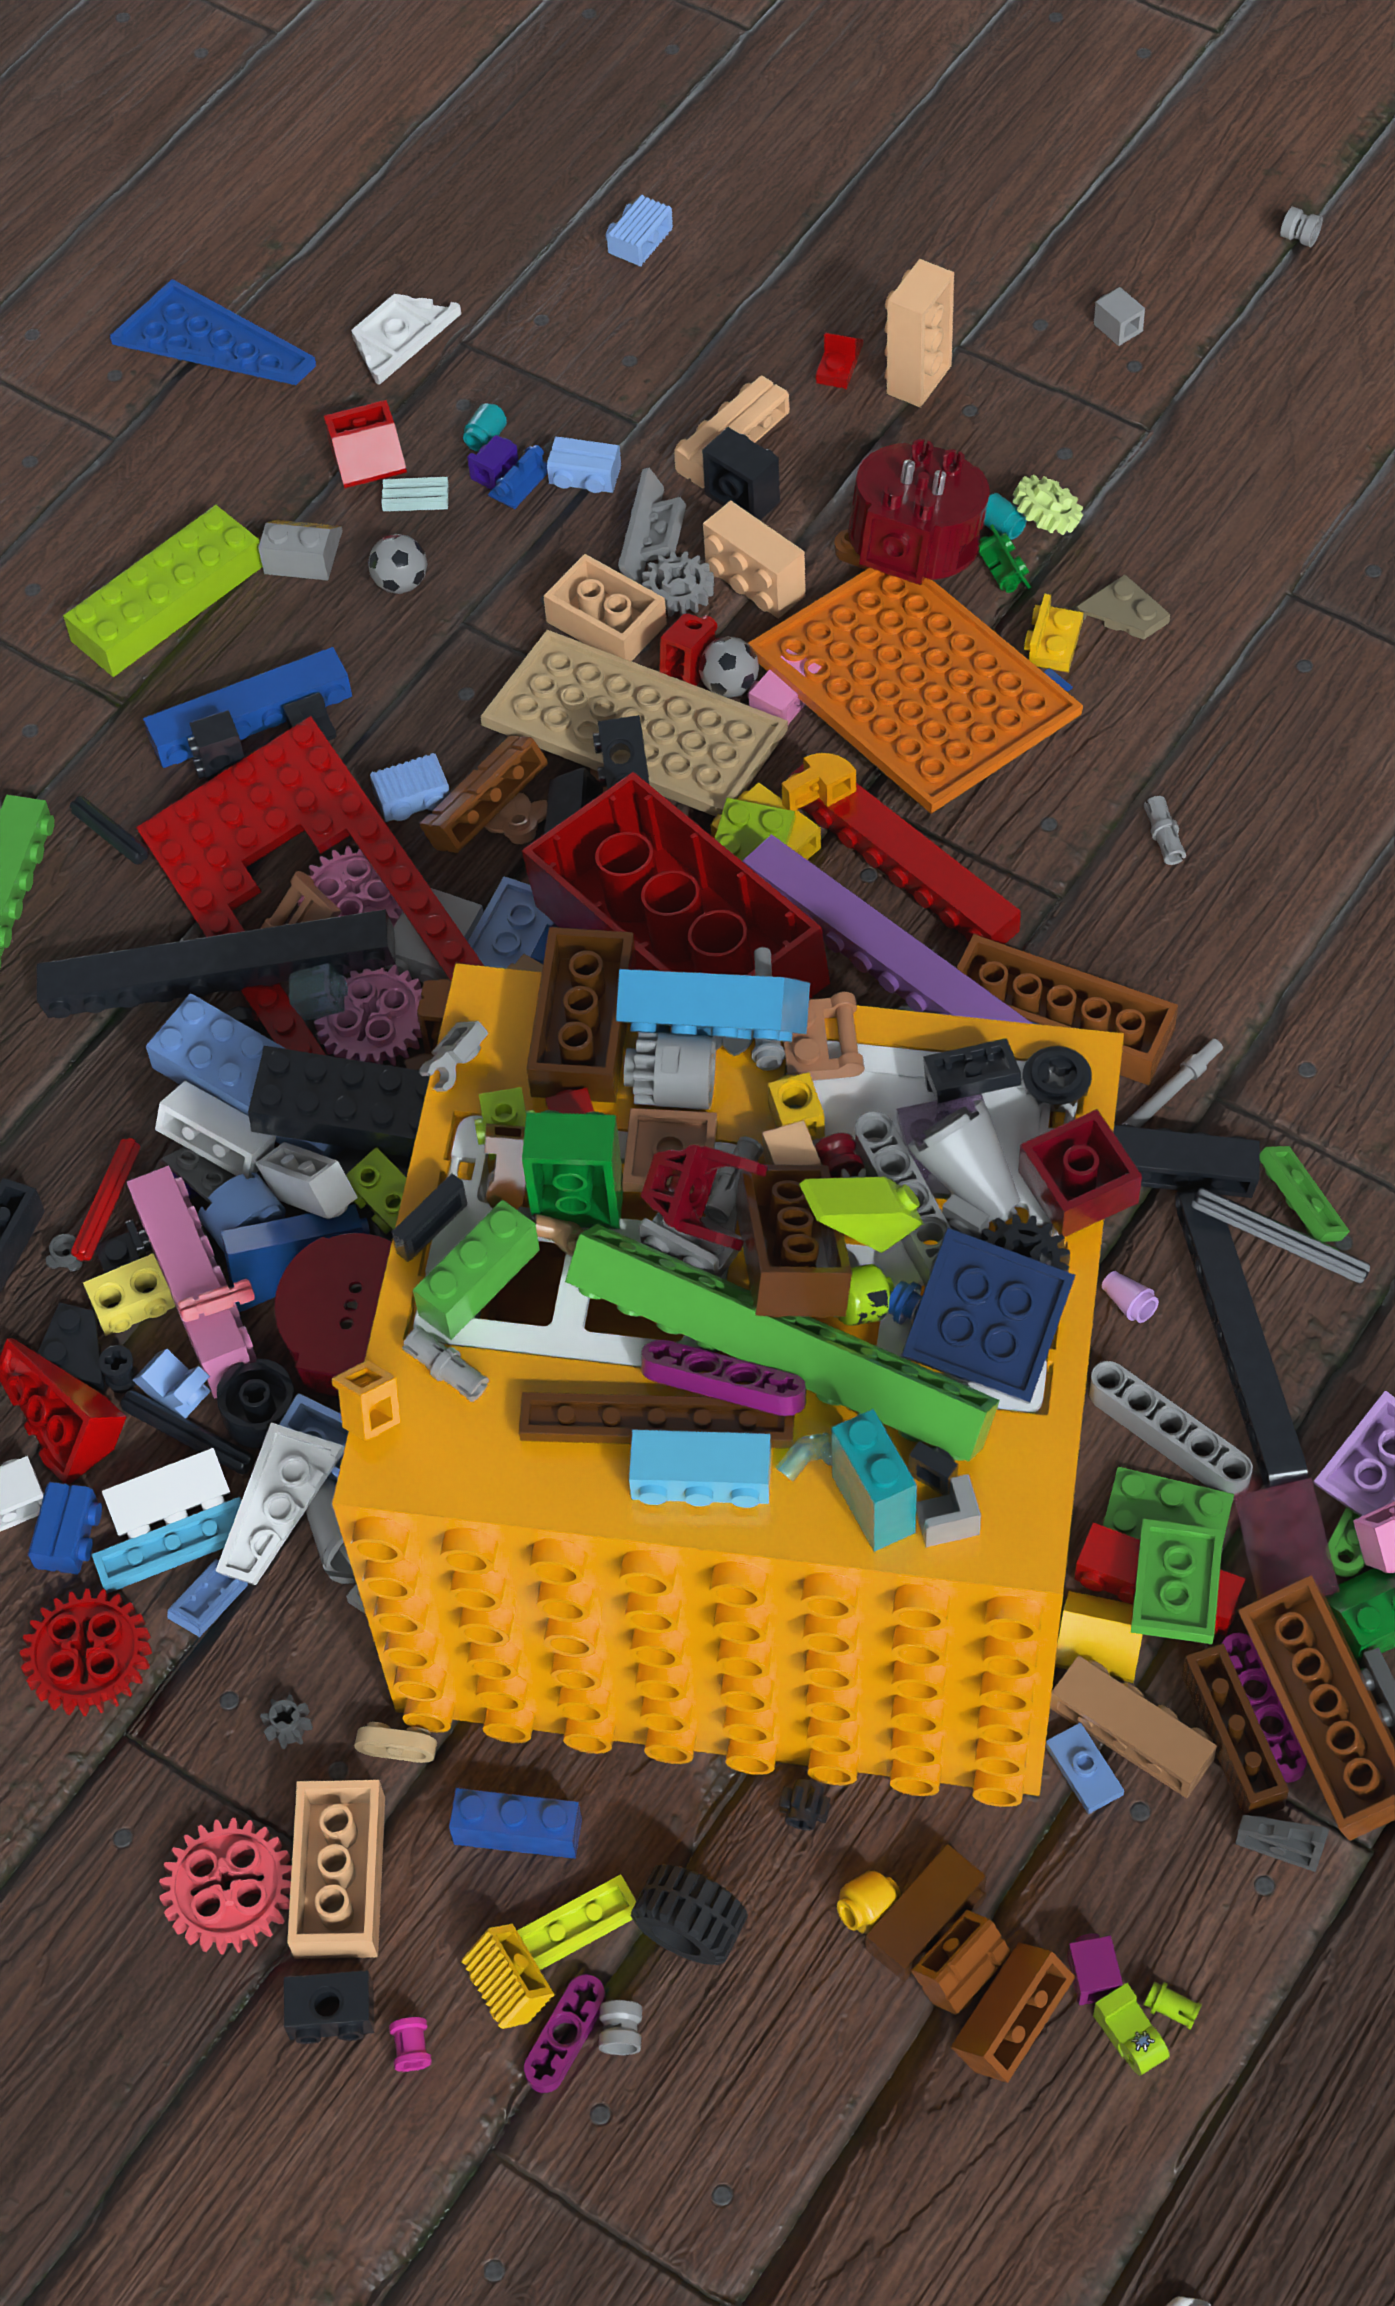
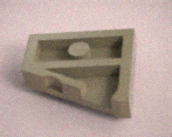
[1076,575,1170,640]

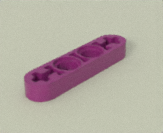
[641,1340,806,1416]
[1222,1633,1307,1783]

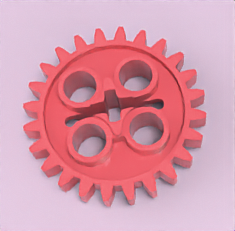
[159,1818,292,1954]

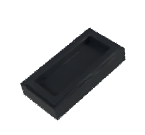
[392,1173,468,1262]

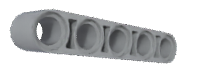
[855,1111,951,1287]
[1089,1361,1253,1500]

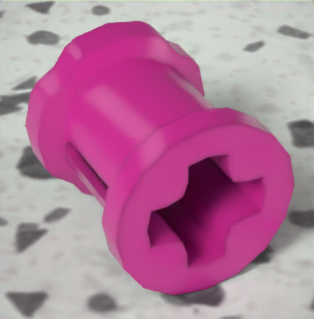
[389,2017,432,2072]

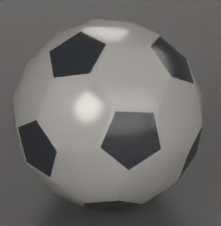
[368,534,428,594]
[699,636,759,698]

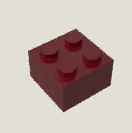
[1018,1109,1142,1237]

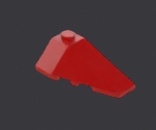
[0,1338,127,1484]

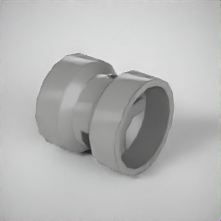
[1280,206,1323,247]
[598,2000,642,2055]

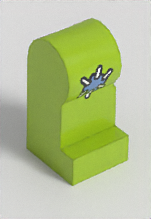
[1093,1983,1169,2076]

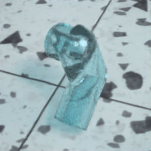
[775,1432,832,1482]

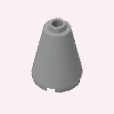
[907,1099,1020,1226]
[305,1477,356,1584]

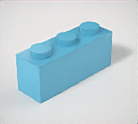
[629,1430,772,1508]

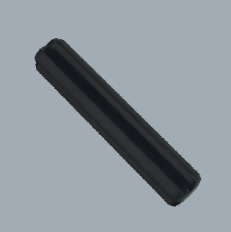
[70,796,149,865]

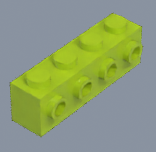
[346,1147,406,1235]

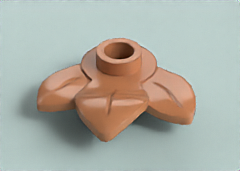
[485,792,547,844]

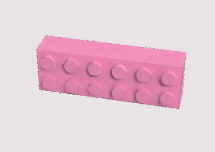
[127,1165,257,1399]

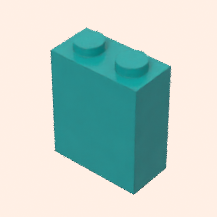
[831,1409,917,1552]

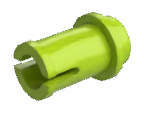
[1144,1982,1202,2030]

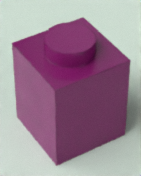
[1067,1933,1123,2006]

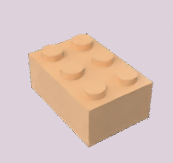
[703,501,806,619]
[543,554,667,661]

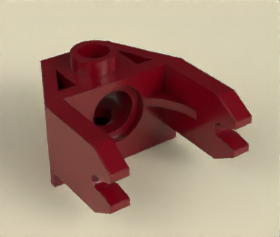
[641,1145,768,1251]

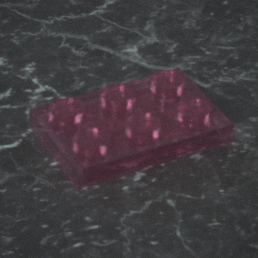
[1234,1478,1340,1600]

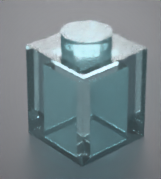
[289,963,348,1022]

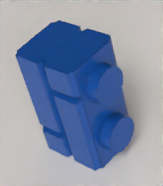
[28,1482,102,1574]

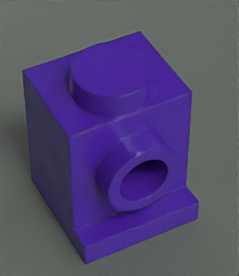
[467,435,519,490]

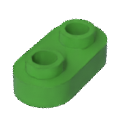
[1325,1507,1365,1577]

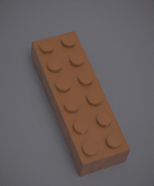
[957,934,1178,1086]
[1238,1575,1395,1841]

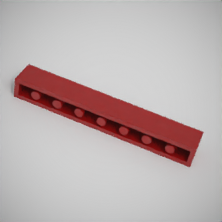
[788,752,1021,945]

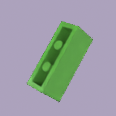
[413,1199,540,1340]

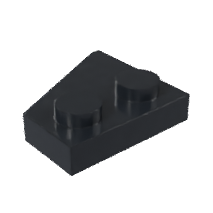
[37,1302,105,1391]

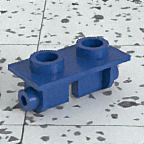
[488,445,548,509]

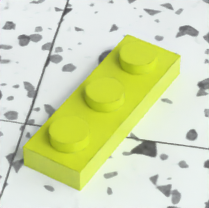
[517,1874,636,1970]

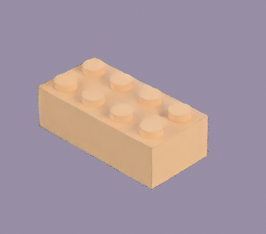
[884,259,954,408]
[287,1780,385,1959]

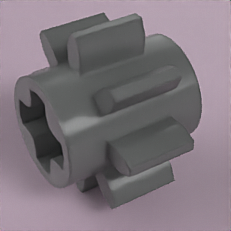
[261,1695,313,1749]

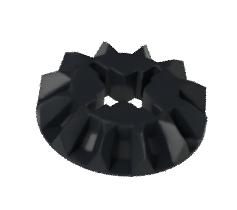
[1022,1046,1092,1110]

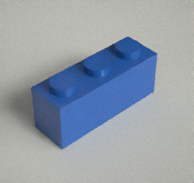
[449,1788,582,1859]

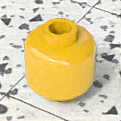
[837,1871,901,1934]

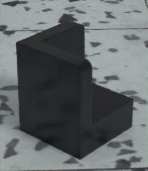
[283,693,337,741]

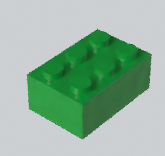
[522,1110,623,1229]

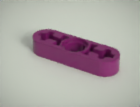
[524,1975,606,2093]

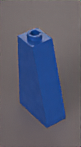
[221,1204,370,1312]

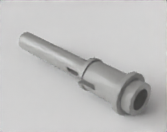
[751,948,785,1071]

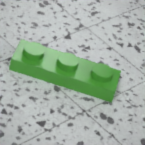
[1260,1146,1350,1242]

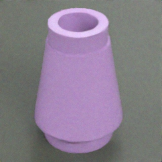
[1102,1271,1159,1323]

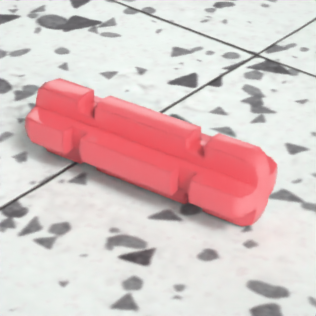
[178,1279,255,1322]

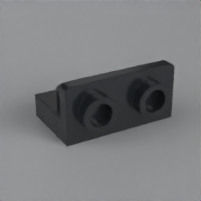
[923,1038,1022,1104]

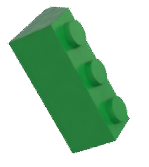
[1323,1568,1395,1664]

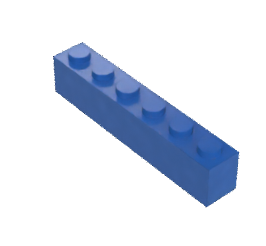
[143,647,352,768]

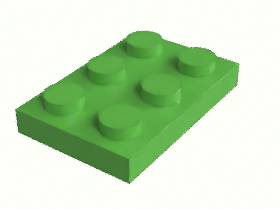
[1103,1467,1234,1546]
[1130,1519,1223,1644]

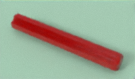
[71,1138,141,1262]

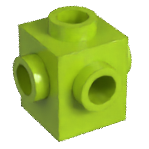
[474,1087,535,1160]

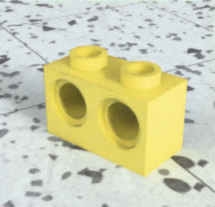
[83,1253,176,1336]

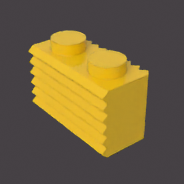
[461,1924,554,2029]

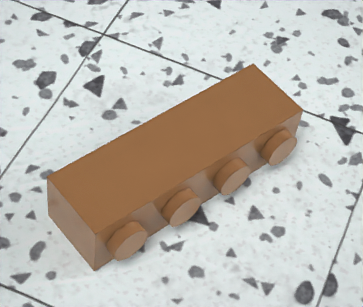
[1050,1655,1217,1799]

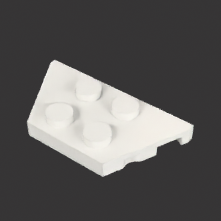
[352,294,461,385]

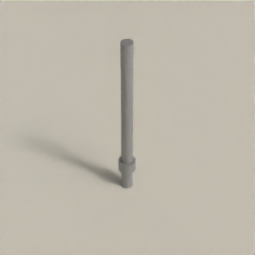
[1122,1038,1223,1128]

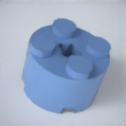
[198,1172,286,1253]

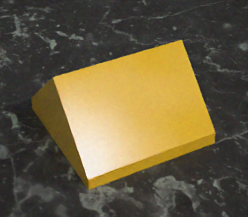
[1055,1591,1143,1683]

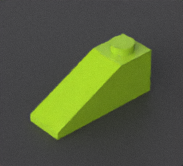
[799,1177,924,1253]

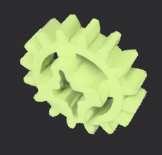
[1012,475,1083,535]

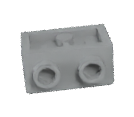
[639,1212,743,1278]

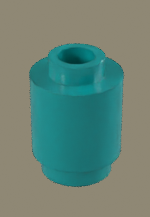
[463,403,507,452]
[984,493,1027,540]

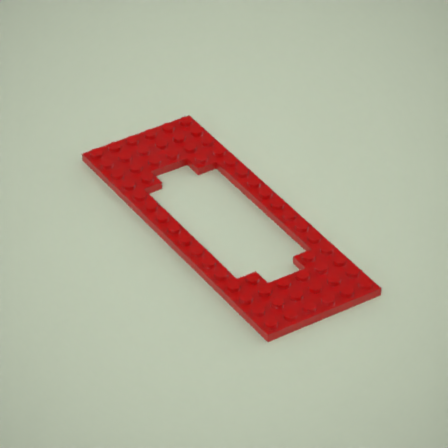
[136,716,484,1055]

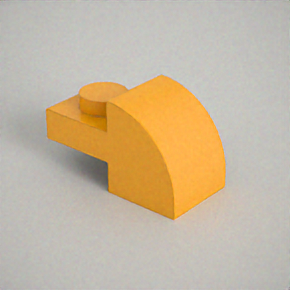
[782,753,856,811]

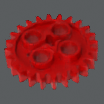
[20,1588,152,1716]

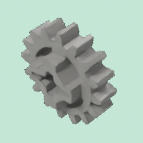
[642,551,714,617]

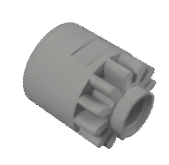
[624,1032,716,1110]

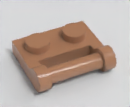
[260,871,342,929]
[783,992,865,1081]

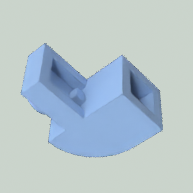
[132,1349,211,1419]

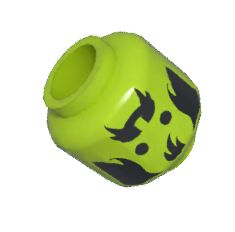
[838,1264,895,1326]

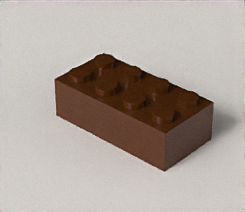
[527,927,636,1103]
[736,1164,852,1318]

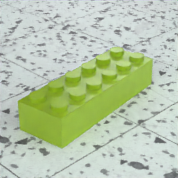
[63,505,263,677]

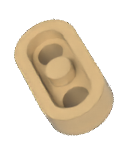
[354,1722,437,1763]

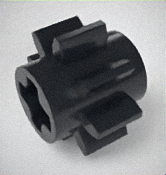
[779,1779,831,1831]

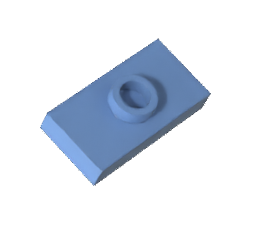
[167,1559,248,1637]
[1045,1722,1124,1814]

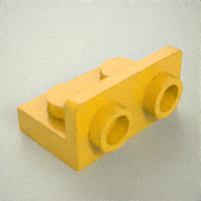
[1024,594,1084,673]

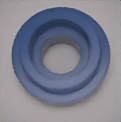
[888,1280,922,1325]

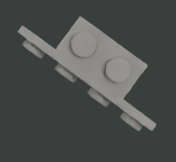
[618,468,687,584]

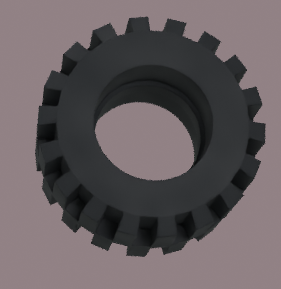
[631,1864,748,1965]

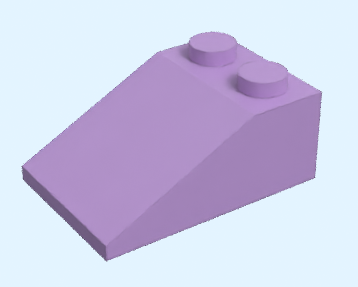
[1314,1391,1395,1517]

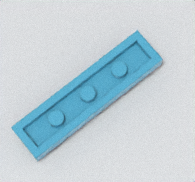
[91,1497,242,1594]

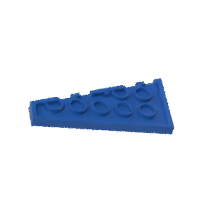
[110,279,316,385]

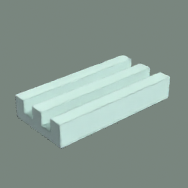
[382,477,449,512]

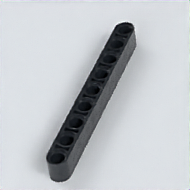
[1175,1185,1308,1492]

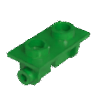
[978,524,1031,593]

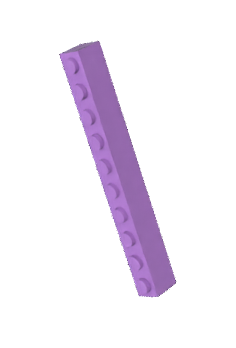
[742,834,1033,1024]

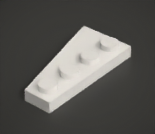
[216,1423,345,1586]

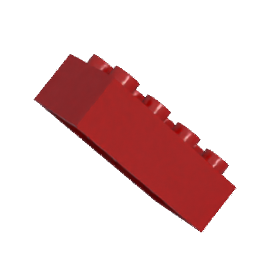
[522,772,830,999]

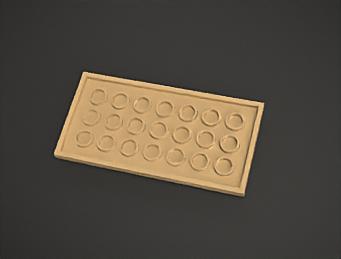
[481,630,788,817]

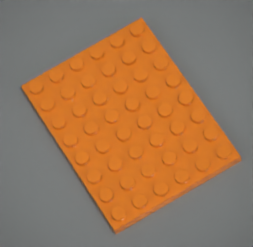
[748,568,1083,814]

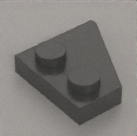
[1235,1815,1329,1872]

